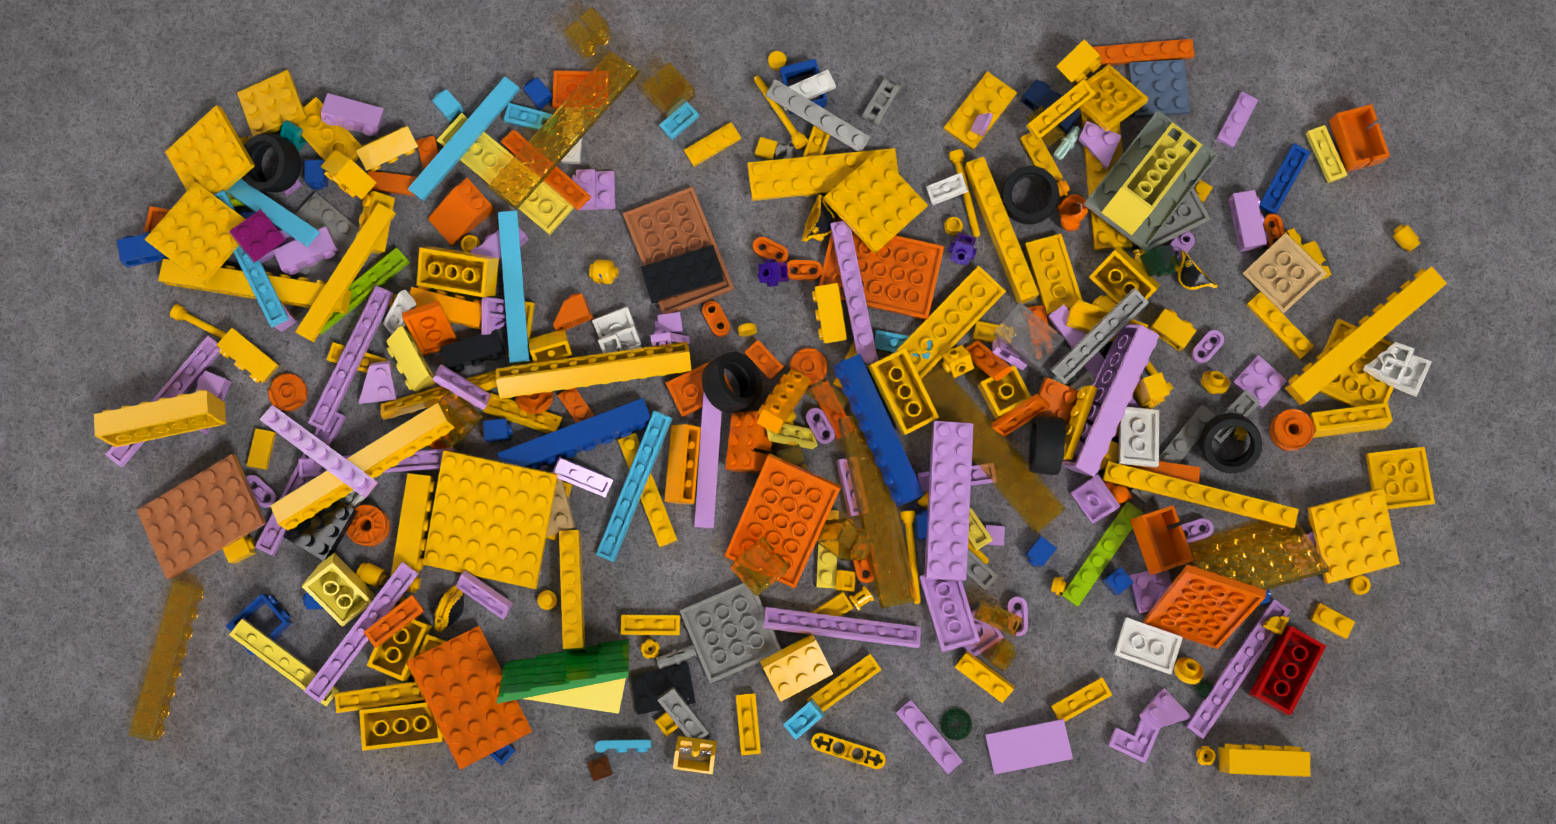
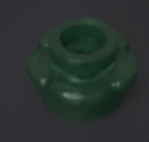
[1195,680,1213,698]

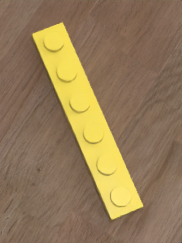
[229,618,340,706]

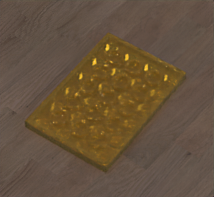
[1188,520,1329,590]

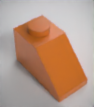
[553,293,594,331]

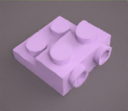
[572,169,616,210]

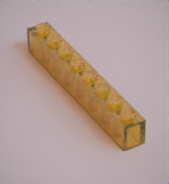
[128,579,204,741]

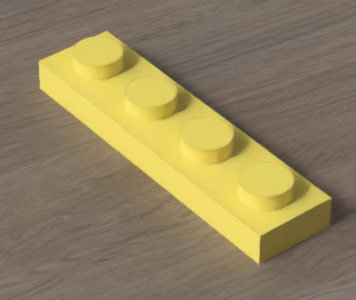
[816,510,839,589]

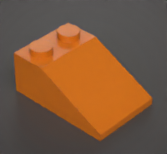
[428,177,495,246]

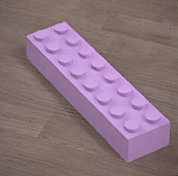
[1062,324,1159,476]
[924,421,973,581]

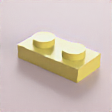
[968,508,992,551]

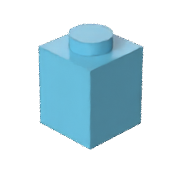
[432,89,464,122]

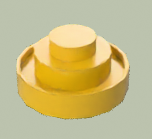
[1200,371,1230,394]
[1174,657,1204,684]

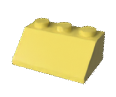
[386,326,436,393]
[302,553,374,627]

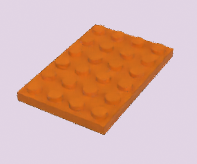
[819,222,944,320]
[724,453,841,589]
[1143,565,1266,649]
[406,626,533,771]

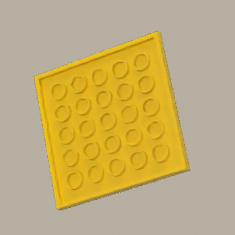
[423,450,559,589]

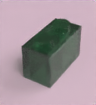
[1140,245,1181,278]

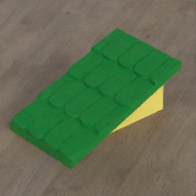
[496,639,629,714]

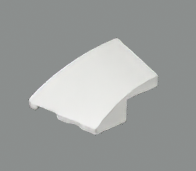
[592,306,643,353]
[1363,342,1432,397]

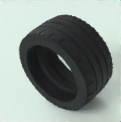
[242,134,301,193]
[1002,166,1059,225]
[702,352,763,413]
[1200,413,1262,474]
[1029,416,1066,475]

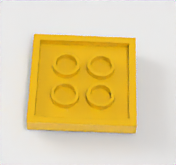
[1079,64,1148,132]
[237,69,307,137]
[1365,447,1435,510]

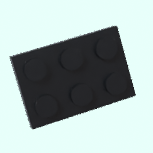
[630,664,696,715]

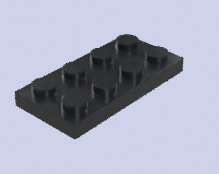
[641,245,724,304]

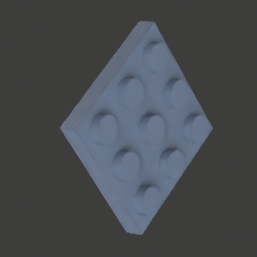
[1128,59,1190,117]

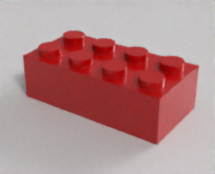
[1248,626,1326,716]

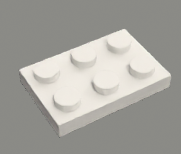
[1118,407,1159,468]
[1113,617,1183,675]

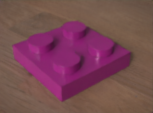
[228,209,286,263]

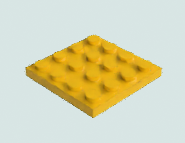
[165,105,255,195]
[823,151,928,254]
[144,182,246,286]
[1319,319,1394,407]
[1308,488,1400,584]

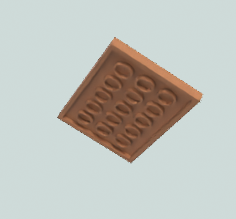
[623,187,734,314]
[137,454,267,579]

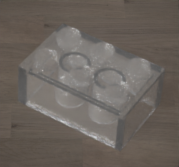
[994,302,1065,371]

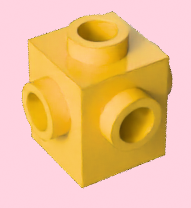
[942,345,974,378]

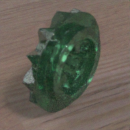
[940,708,972,740]

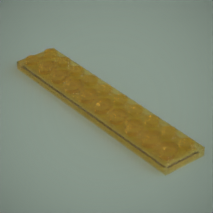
[488,51,640,210]
[921,363,1066,534]
[838,415,918,609]

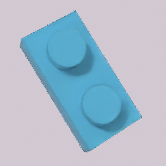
[659,101,699,140]
[783,699,825,740]

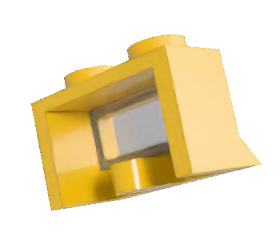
[673,736,717,774]

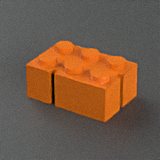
[1329,104,1390,172]
[725,411,772,473]
[1130,505,1194,575]

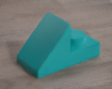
[276,120,307,154]

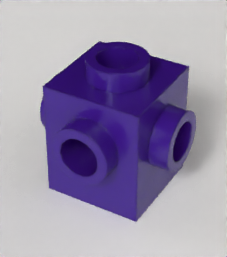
[948,232,977,265]
[757,259,788,287]

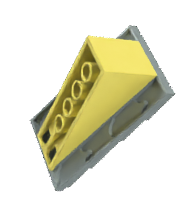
[1083,110,1218,250]

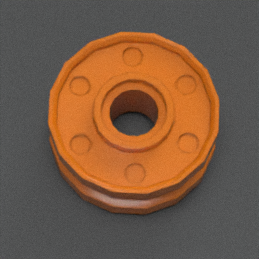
[1269,409,1314,451]
[346,505,390,547]

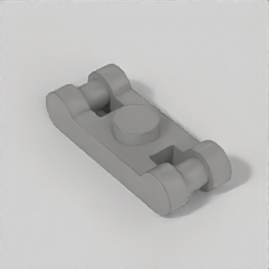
[862,77,902,126]

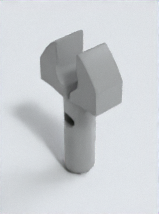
[776,133,802,159]

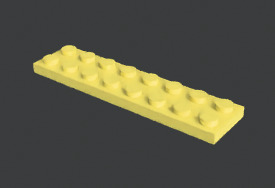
[437,113,574,235]

